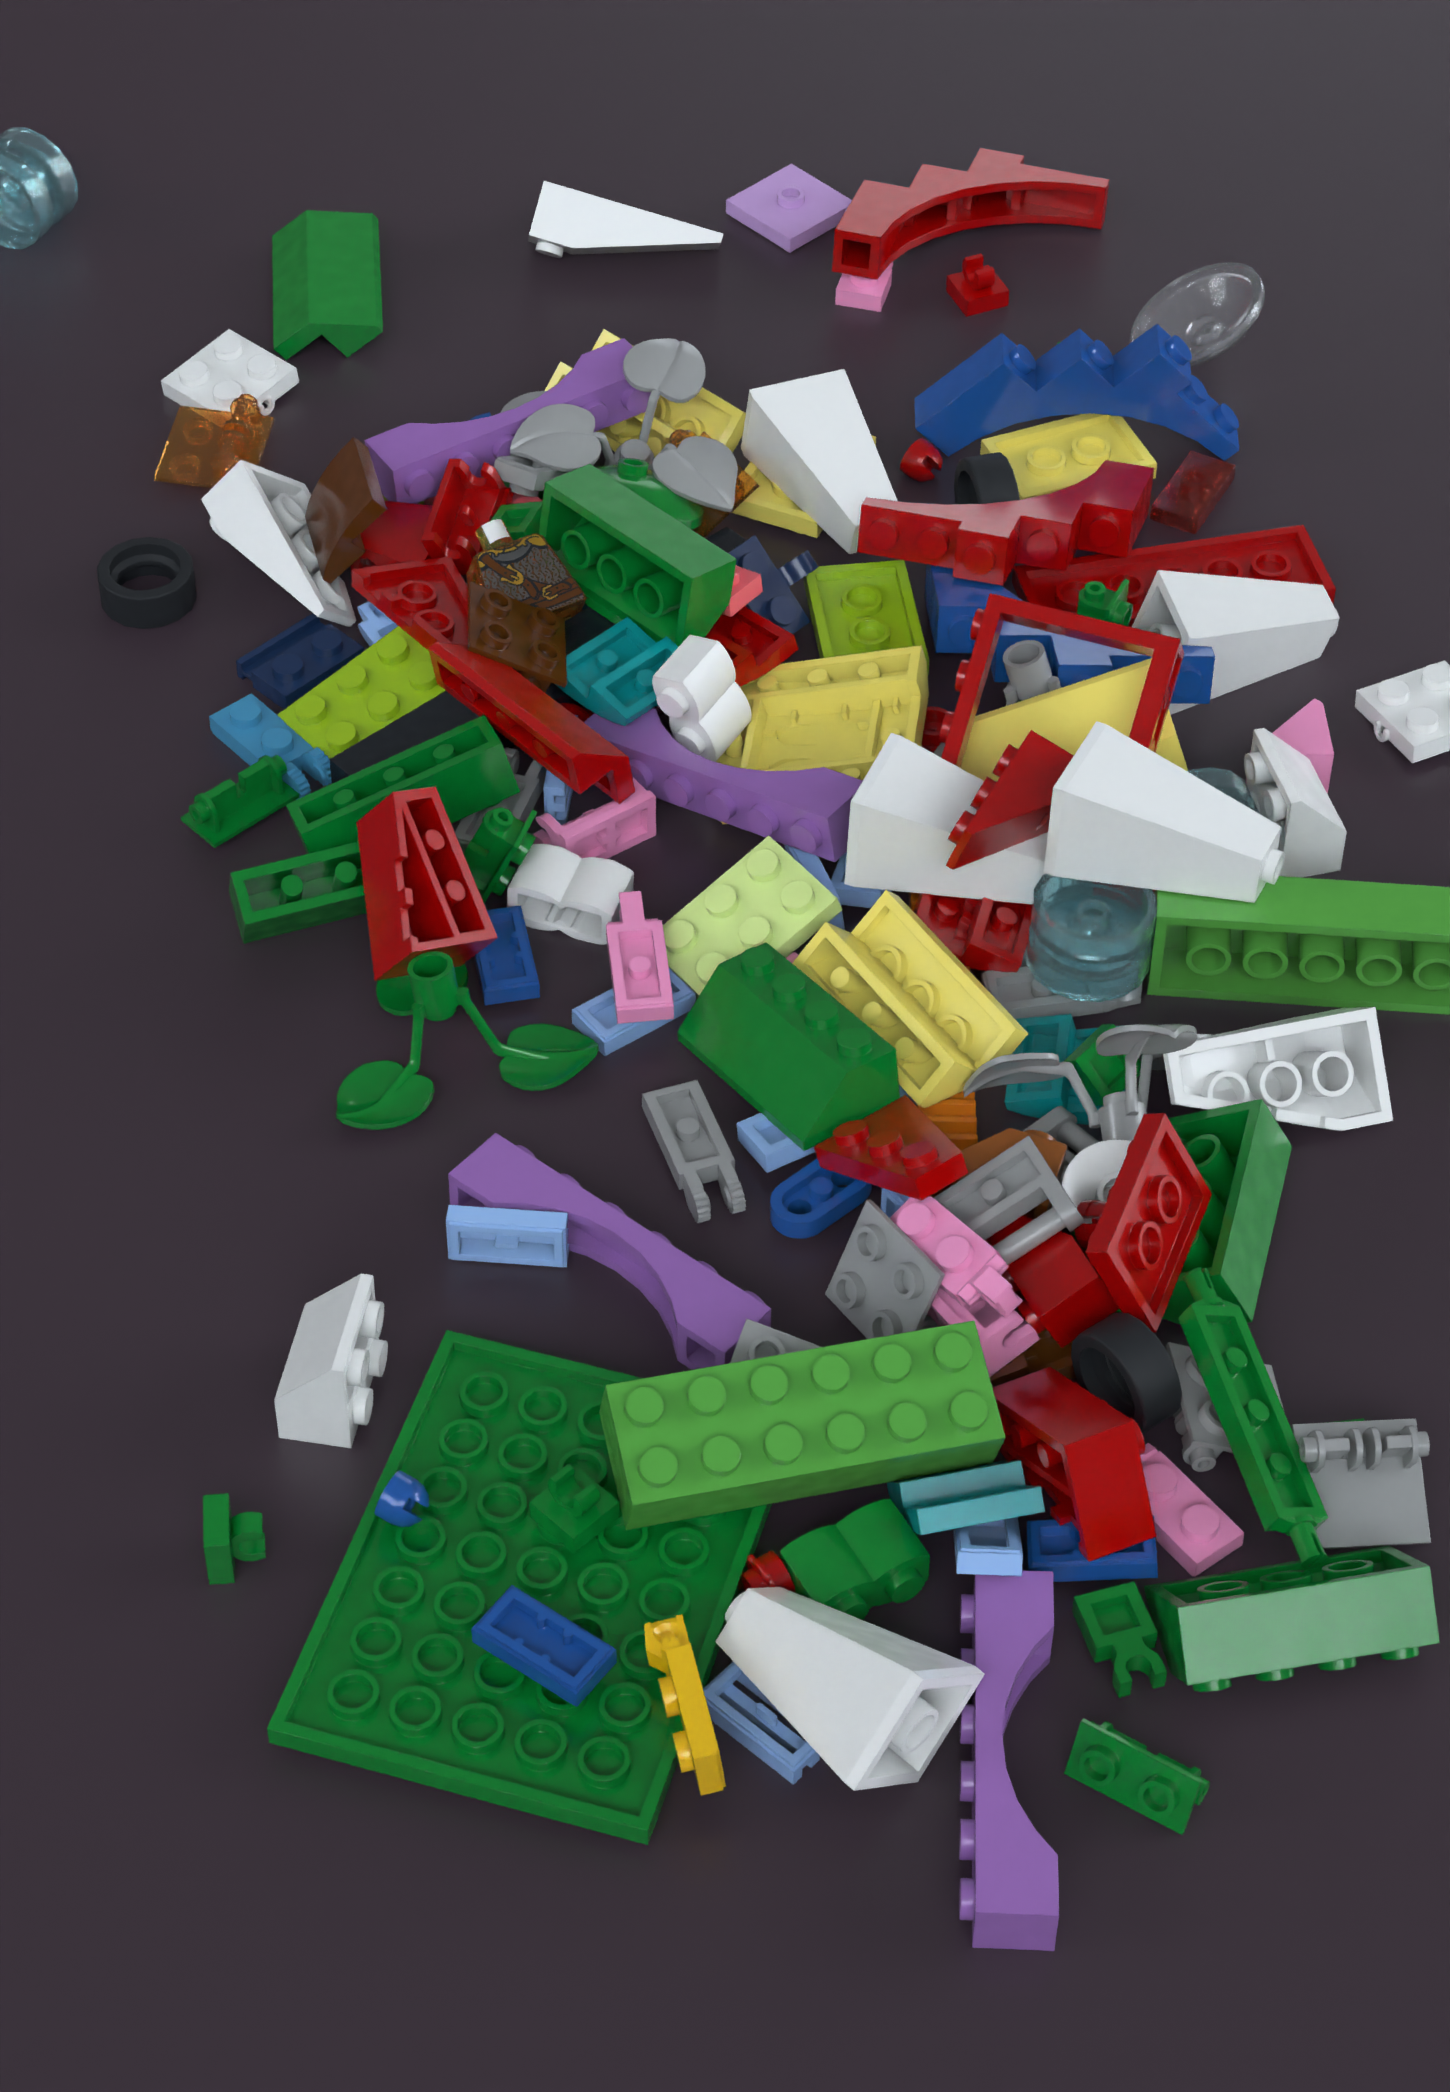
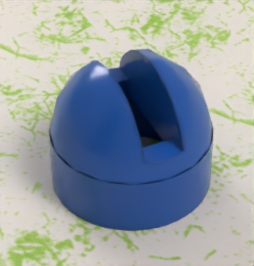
[374,1470,429,1527]

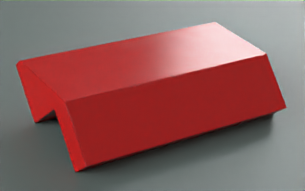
[428,642,635,804]

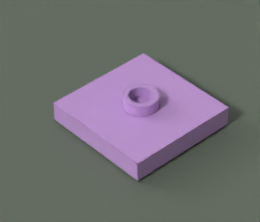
[726,163,852,253]

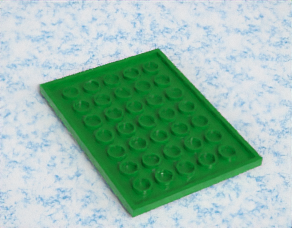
[267,1330,772,1845]

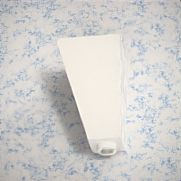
[741,369,897,554]
[1132,570,1340,715]
[1043,721,1285,903]
[844,733,1075,906]
[715,1587,985,1791]

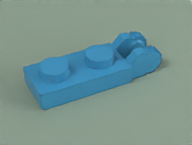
[209,693,332,800]

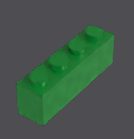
[286,715,520,854]
[229,841,367,944]

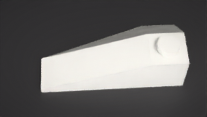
[528,181,723,258]
[201,460,356,627]
[1163,1007,1393,1131]

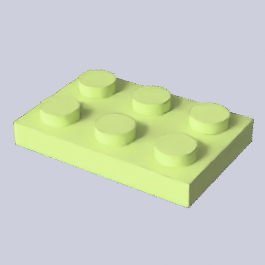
[663,836,843,998]

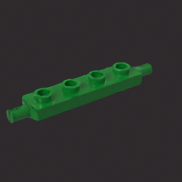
[1178,1267,1328,1569]

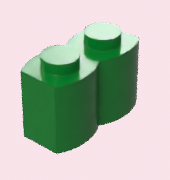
[780,1499,930,1620]

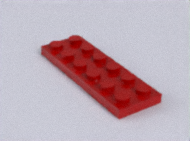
[1012,524,1336,627]

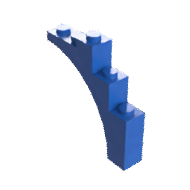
[914,324,1239,461]
[924,564,1215,704]

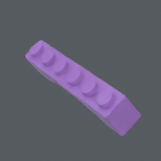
[364,338,657,504]
[584,708,863,862]
[448,1133,771,1370]
[959,1570,1059,1951]

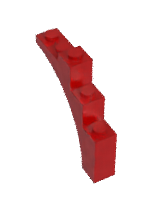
[832,148,1110,280]
[857,460,1154,586]

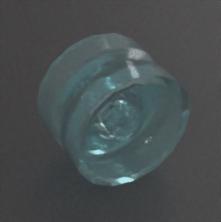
[0,127,78,250]
[1027,874,1157,1002]

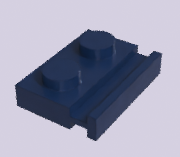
[236,613,364,709]

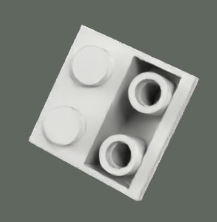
[1238,728,1347,878]
[274,1273,388,1448]

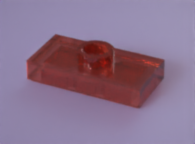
[1150,450,1236,534]

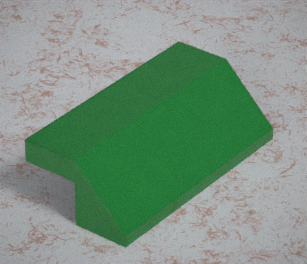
[272,210,383,360]

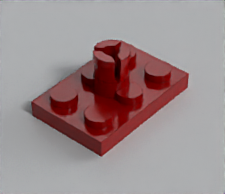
[1074,1113,1212,1333]

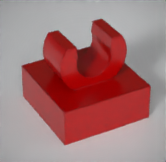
[946,253,1010,317]

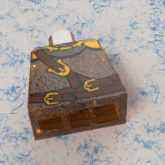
[466,519,587,621]

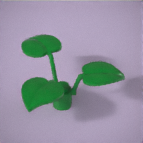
[335,951,599,1130]

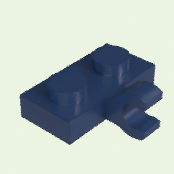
[728,535,818,634]

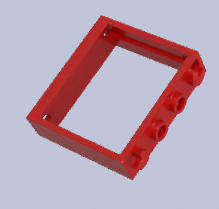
[939,593,1184,768]

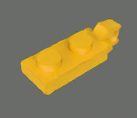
[644,1614,726,1796]

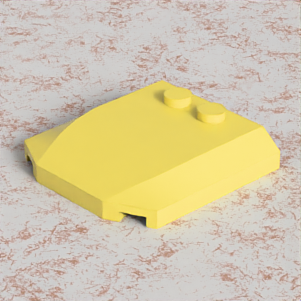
[716,645,929,825]

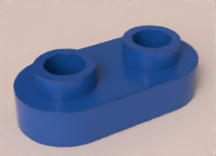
[770,1158,872,1239]

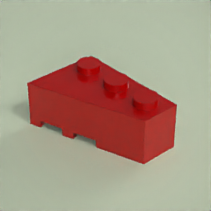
[356,786,498,981]
[992,1367,1157,1562]

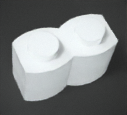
[652,635,752,762]
[507,844,634,945]

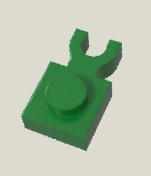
[1072,1581,1167,1698]

